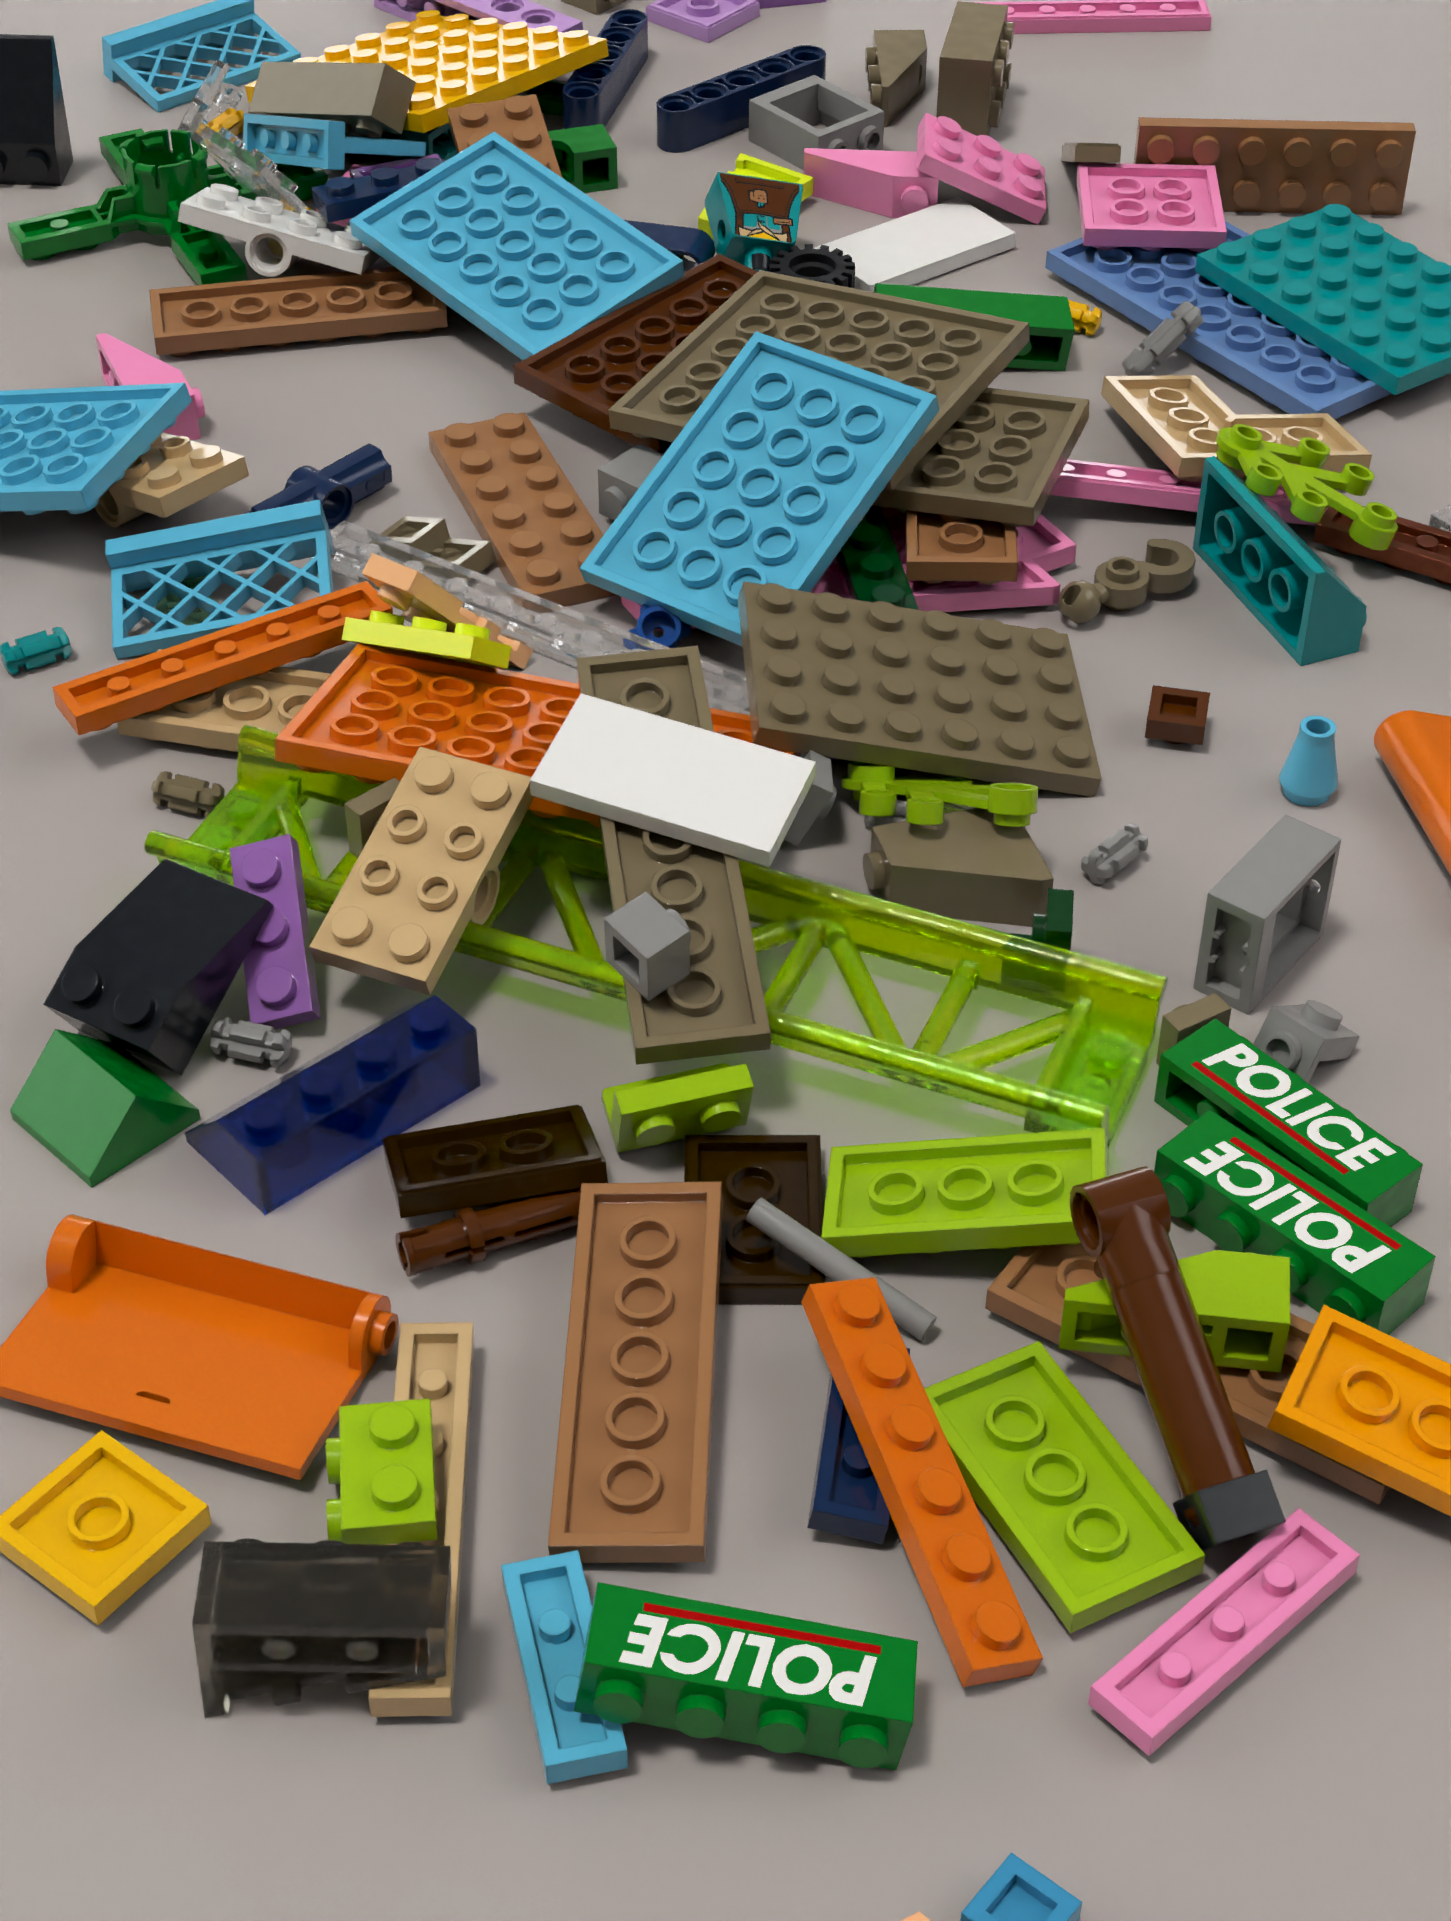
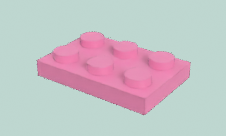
[917,113,1046,225]

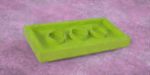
[821,1128,1108,1258]
[924,1341,1205,1634]

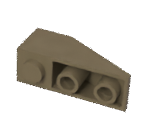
[865,30,927,127]

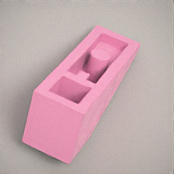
[803,148,939,218]
[96,333,205,440]

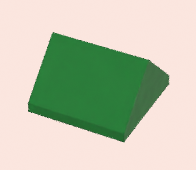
[10,1029,201,1188]

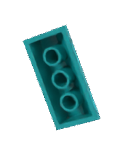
[1193,456,1367,666]

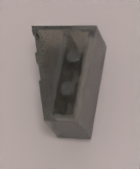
[192,1538,452,1718]

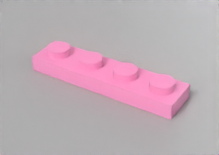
[1088,1508,1360,1756]

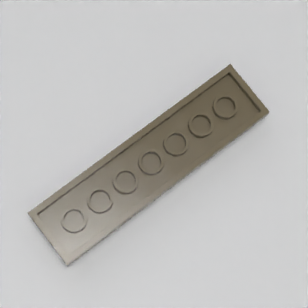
[576,645,771,1065]

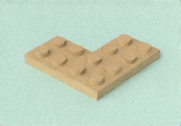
[1101,375,1372,482]

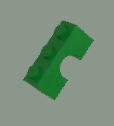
[548,124,618,193]

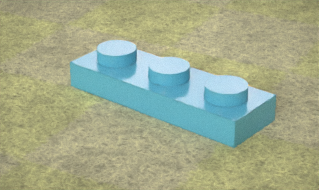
[501,1550,628,1785]

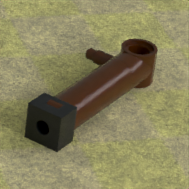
[1070,1166,1286,1551]

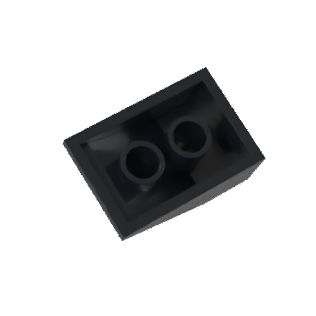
[0,34,73,186]
[43,858,273,1076]

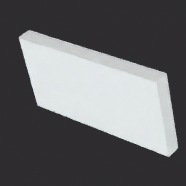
[813,197,1016,292]
[530,693,816,867]

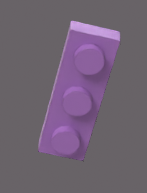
[230,834,321,1029]

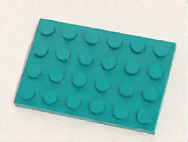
[1195,204,1451,395]

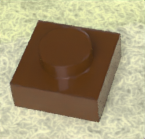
[1145,685,1210,745]

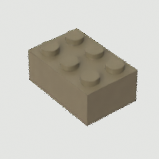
[936,1,1015,136]

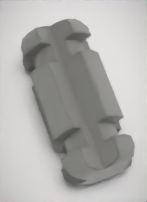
[1081,823,1148,884]
[210,1017,292,1067]

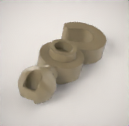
[1058,539,1196,624]

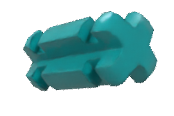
[0,627,72,675]

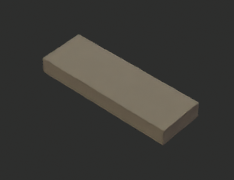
[1061,142,1121,163]

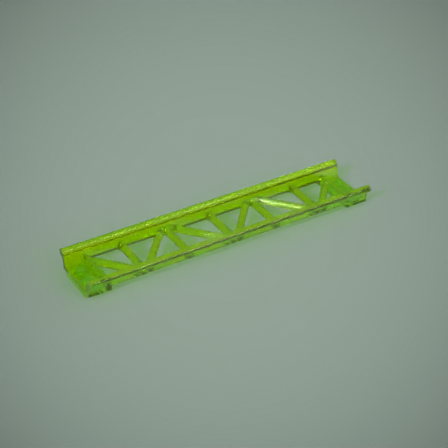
[144,725,1168,1148]

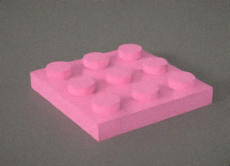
[1076,162,1227,252]

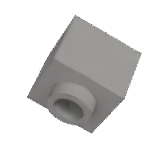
[604,892,691,1001]

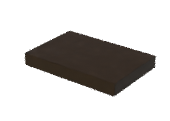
[382,1105,608,1218]
[684,1135,825,1305]

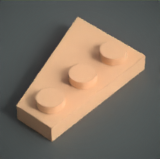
[362,553,534,670]

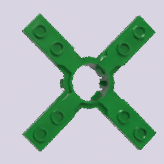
[7,128,328,285]

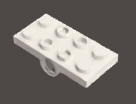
[177,183,381,277]

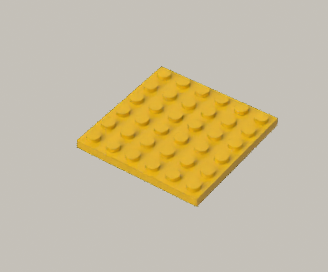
[245,10,609,133]

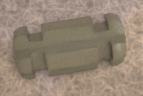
[151,771,226,819]

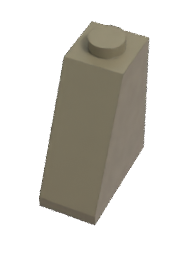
[863,808,1054,927]

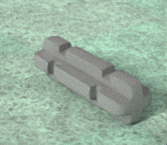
[1122,301,1204,376]

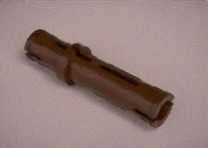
[395,1188,581,1277]

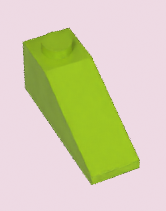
[1058,1250,1290,1372]

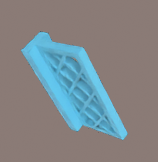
[102,0,301,113]
[243,113,426,170]
[105,499,334,659]

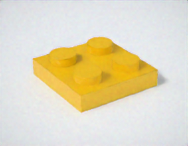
[0,1430,212,1626]

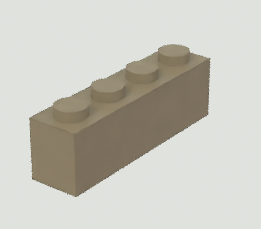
[248,62,416,139]

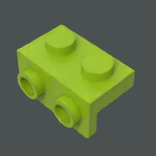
[601,1063,754,1153]
[326,1398,438,1573]

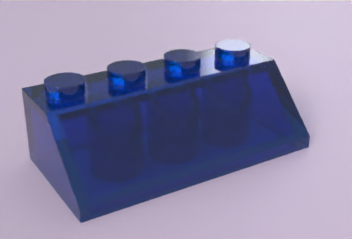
[185,995,481,1215]

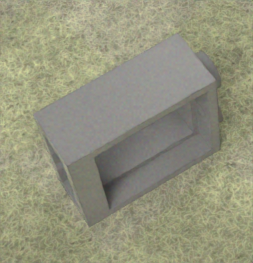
[749,75,884,171]
[1193,814,1341,1015]

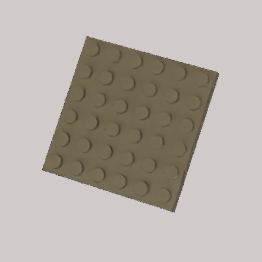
[608,270,1029,492]

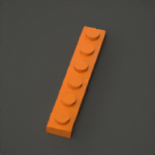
[52,581,393,736]
[801,1277,1043,1687]

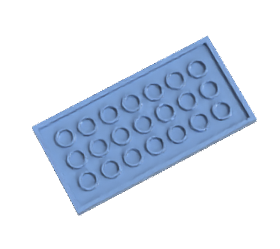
[1045,221,1392,419]

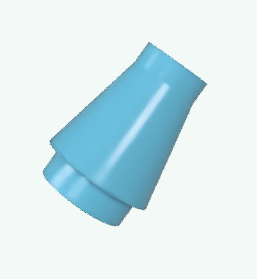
[1279,716,1338,807]

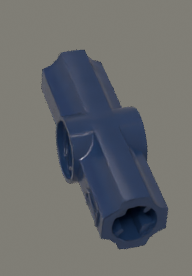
[244,443,392,529]

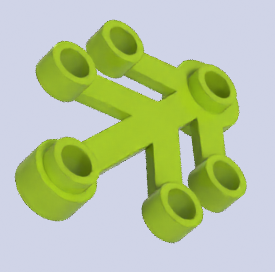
[1216,424,1398,550]
[841,761,1038,827]

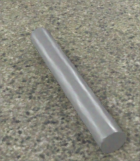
[746,1197,937,1341]

